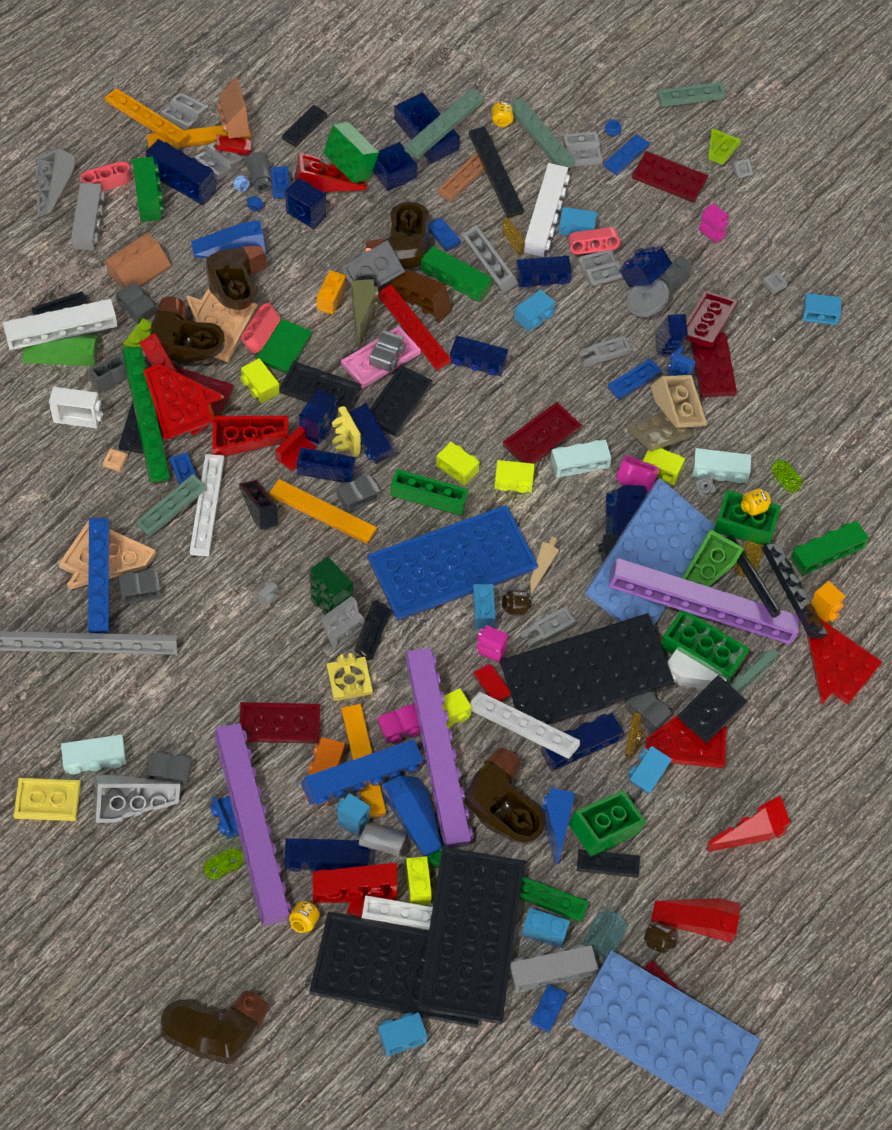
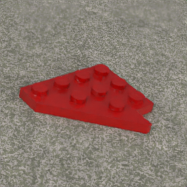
[144,364,224,440]
[806,617,882,705]
[645,714,726,769]

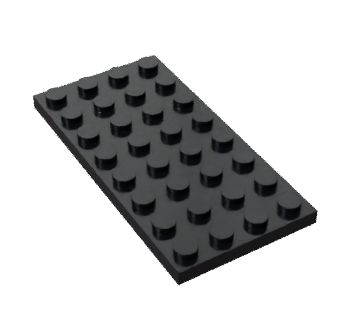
[500,613,674,724]
[417,846,524,1024]
[309,912,479,1028]

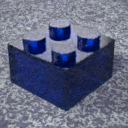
[372,142,417,191]
[285,178,326,230]
[619,246,673,287]
[299,388,339,445]

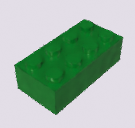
[660,610,750,684]

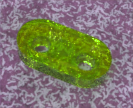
[772,460,802,493]
[203,848,243,881]

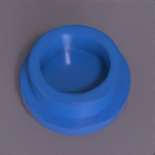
[605,120,622,136]
[247,196,264,212]

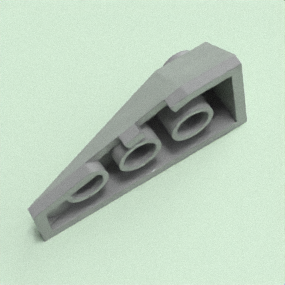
[35,148,75,217]
[94,775,180,823]

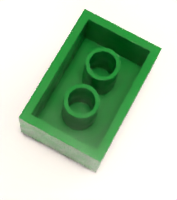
[323,122,379,183]
[132,157,164,222]
[714,490,781,546]
[568,790,646,856]

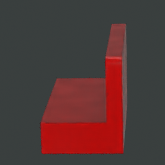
[275,426,316,471]

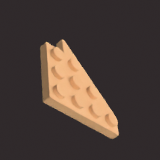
[186,287,258,362]
[59,520,156,589]

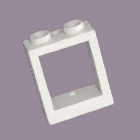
[49,386,103,429]

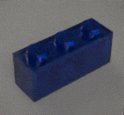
[515,256,572,287]
[450,335,509,377]
[348,403,395,464]
[297,447,356,483]

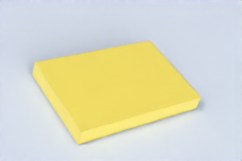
[14,778,81,821]

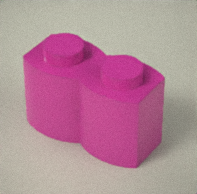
[699,203,729,243]
[616,455,660,493]
[476,625,509,663]
[377,704,421,744]

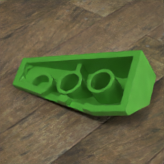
[22,334,99,366]
[682,529,744,587]

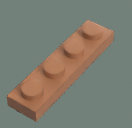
[438,152,485,202]

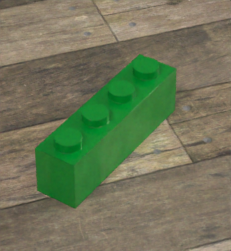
[421,246,492,302]
[390,469,469,516]
[790,521,869,577]

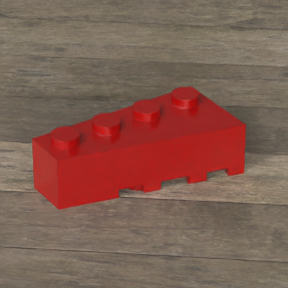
[212,416,289,457]
[312,862,397,904]

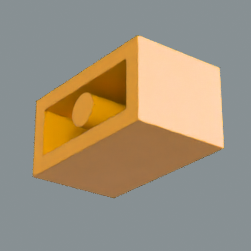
[317,270,346,315]
[811,581,846,623]

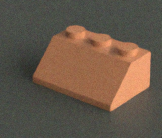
[217,78,249,139]
[105,233,171,288]

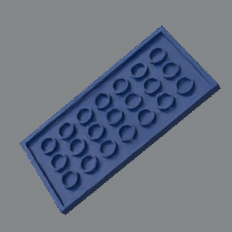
[367,505,538,621]

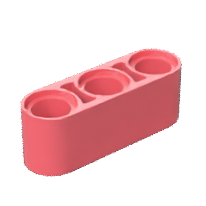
[81,161,131,191]
[568,227,620,254]
[241,303,281,354]

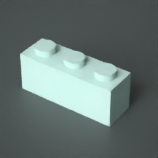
[550,440,612,478]
[692,448,751,483]
[61,735,127,775]

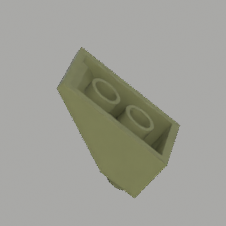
[352,279,378,346]

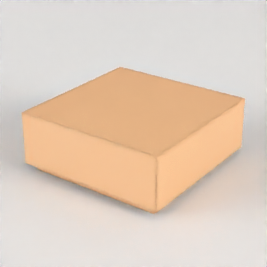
[103,448,128,472]

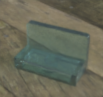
[581,911,628,960]

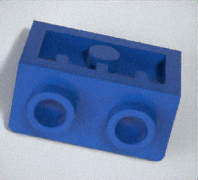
[667,346,696,376]
[210,795,239,840]

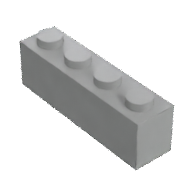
[71,183,105,250]
[462,225,518,294]
[509,944,598,994]

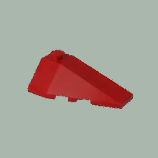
[294,152,367,192]
[706,795,790,852]
[650,898,740,943]

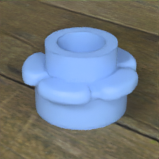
[233,175,250,192]

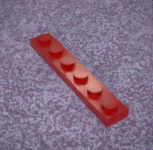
[378,284,451,371]
[139,333,209,436]

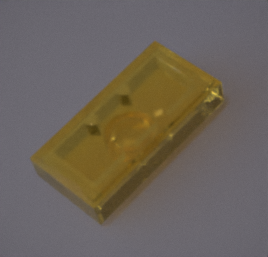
[502,218,525,256]
[735,540,763,578]
[625,713,642,758]

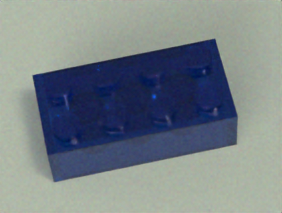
[394,92,460,164]
[145,139,216,206]

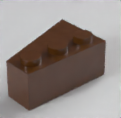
[392,268,453,323]

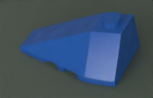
[191,220,267,261]
[382,775,442,857]

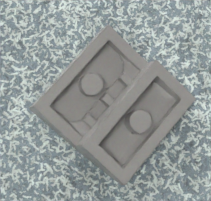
[160,92,208,130]
[563,131,603,167]
[193,142,243,181]
[578,250,624,287]
[321,596,365,650]
[359,822,408,856]

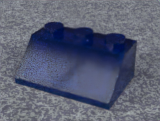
[605,485,646,535]

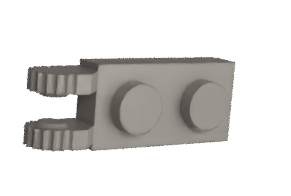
[579,336,632,367]
[521,607,576,648]

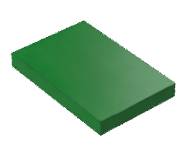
[256,319,312,374]

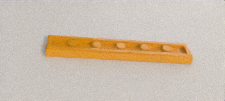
[105,88,190,148]
[146,124,251,151]
[269,479,377,545]
[341,704,386,818]

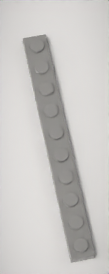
[0,631,178,655]

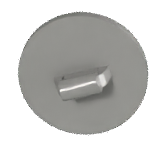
[626,278,669,317]

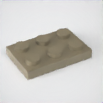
[627,412,693,452]

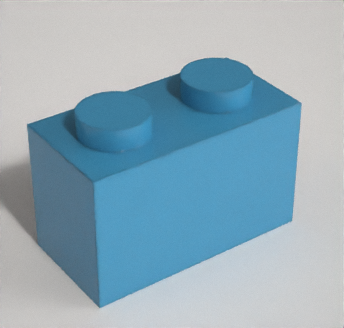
[558,207,597,236]
[514,289,556,332]
[802,293,841,325]
[472,584,495,630]
[628,746,672,794]
[336,793,370,837]
[522,908,570,948]
[378,1012,427,1057]

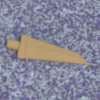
[529,537,559,594]

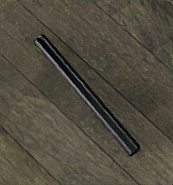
[725,535,781,618]

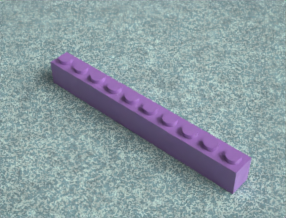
[608,558,799,644]
[405,648,473,848]
[214,724,291,926]

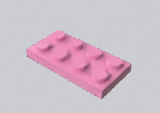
[341,326,421,389]

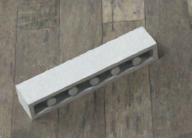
[523,163,570,257]
[3,299,117,350]

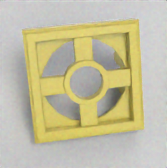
[332,406,360,457]
[326,653,373,701]

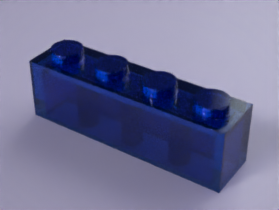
[655,314,688,357]
[540,712,624,772]
[284,838,368,872]

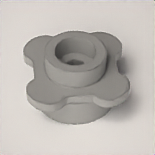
[696,476,717,497]

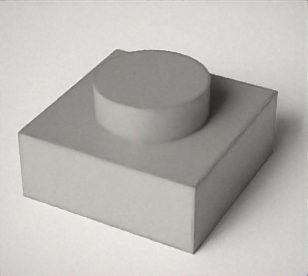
[762,271,788,294]
[258,582,278,607]

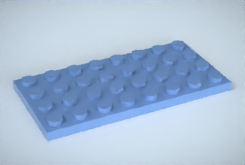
[584,479,715,627]
[570,950,761,1115]

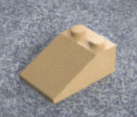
[651,375,707,428]

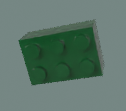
[309,557,353,616]

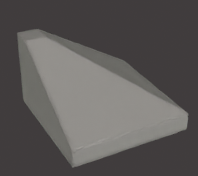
[730,158,754,179]

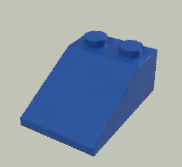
[542,787,575,864]

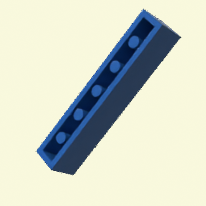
[88,518,110,634]
[301,739,424,805]

